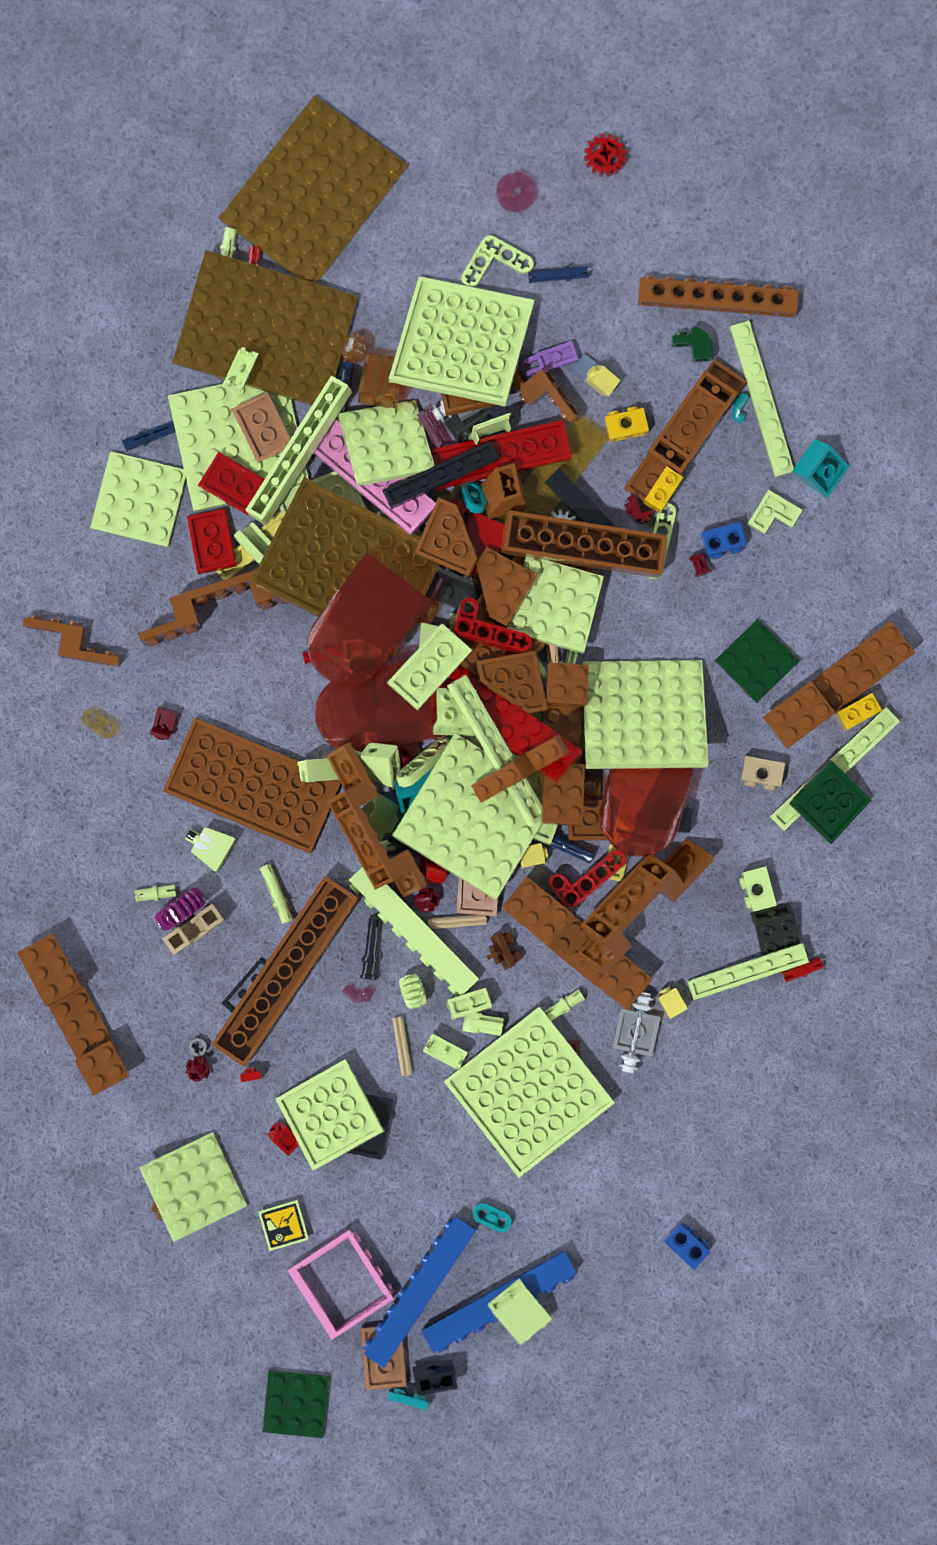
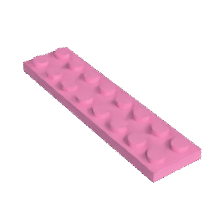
[292,419,436,536]

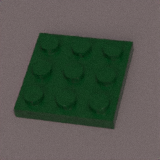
[715,619,800,704]
[789,759,872,844]
[262,1370,329,1438]

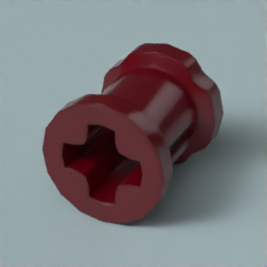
[689,553,712,577]

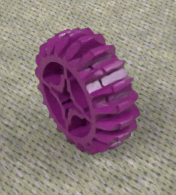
[154,887,206,931]

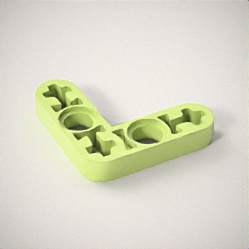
[462,236,533,288]

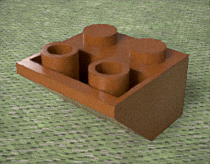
[481,463,527,519]

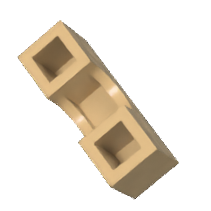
[162,904,225,956]

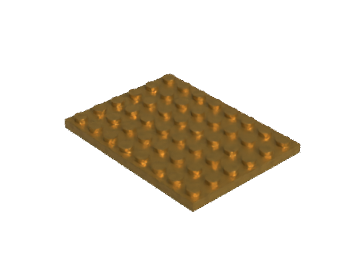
[218,95,408,284]
[172,250,358,405]
[250,477,440,656]

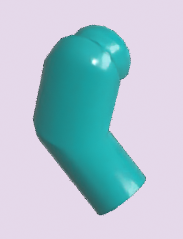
[732,393,749,424]

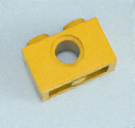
[604,406,649,443]
[644,466,683,514]
[835,693,882,732]

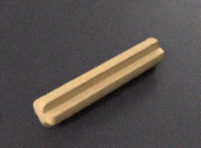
[428,915,487,929]
[393,1016,412,1076]

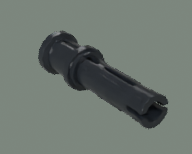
[359,918,381,980]

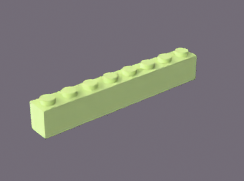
[246,376,352,526]
[349,867,479,996]

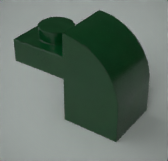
[671,327,713,362]

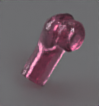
[342,984,372,1003]

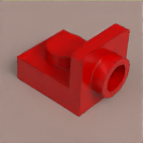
[267,1121,299,1156]

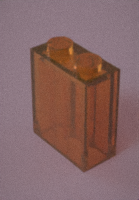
[358,352,402,409]

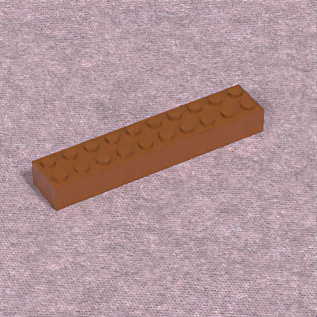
[211,876,358,1067]

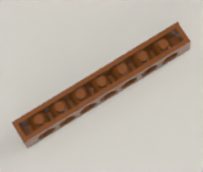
[637,275,799,318]

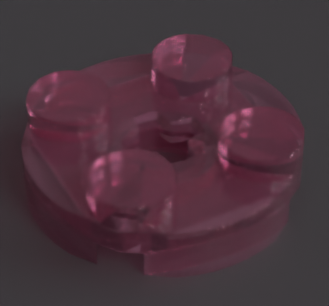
[496,172,535,213]

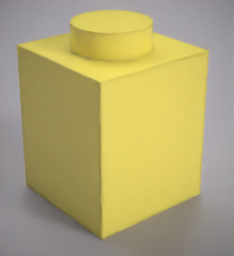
[585,365,620,396]
[520,843,548,869]
[657,986,688,1019]

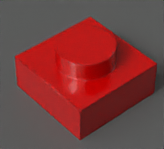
[240,1067,262,1082]

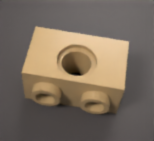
[740,756,785,791]

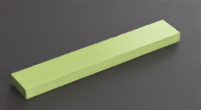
[688,943,809,1000]

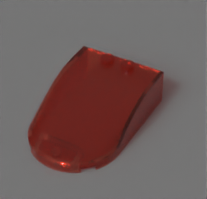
[307,552,432,686]
[314,661,445,752]
[599,768,693,857]

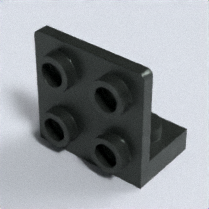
[444,409,491,442]
[434,567,481,612]
[750,903,800,956]

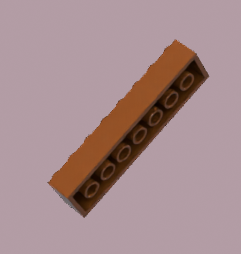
[501,510,667,578]

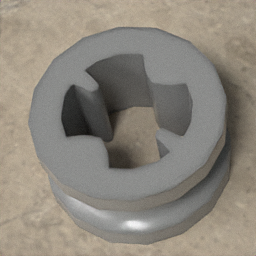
[189,1038,207,1056]

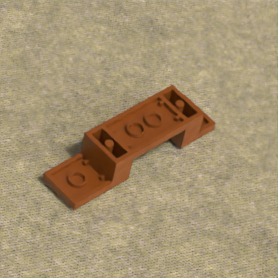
[624,359,747,503]
[138,570,289,647]
[762,621,915,749]
[539,662,589,826]
[326,742,427,897]
[577,838,715,975]
[501,877,653,1011]
[17,933,130,1096]

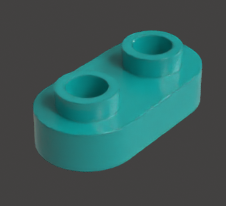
[461,482,487,514]
[473,1203,512,1232]

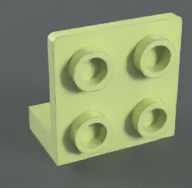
[433,688,477,736]

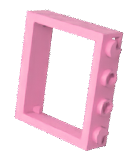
[288,1229,395,1340]

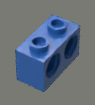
[700,522,747,560]
[663,1223,710,1270]

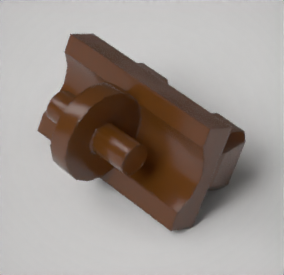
[486,932,522,970]

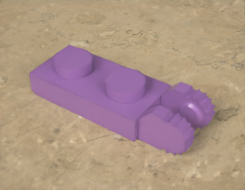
[521,341,579,377]

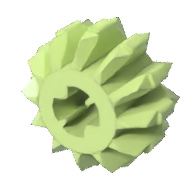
[399,974,427,1009]

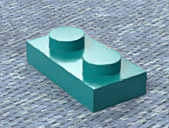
[387,1387,429,1410]

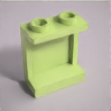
[487,1279,552,1345]

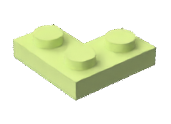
[747,490,802,535]

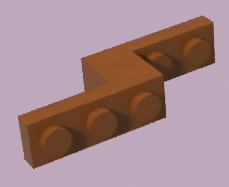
[512,366,581,422]
[23,615,121,667]
[471,735,569,803]

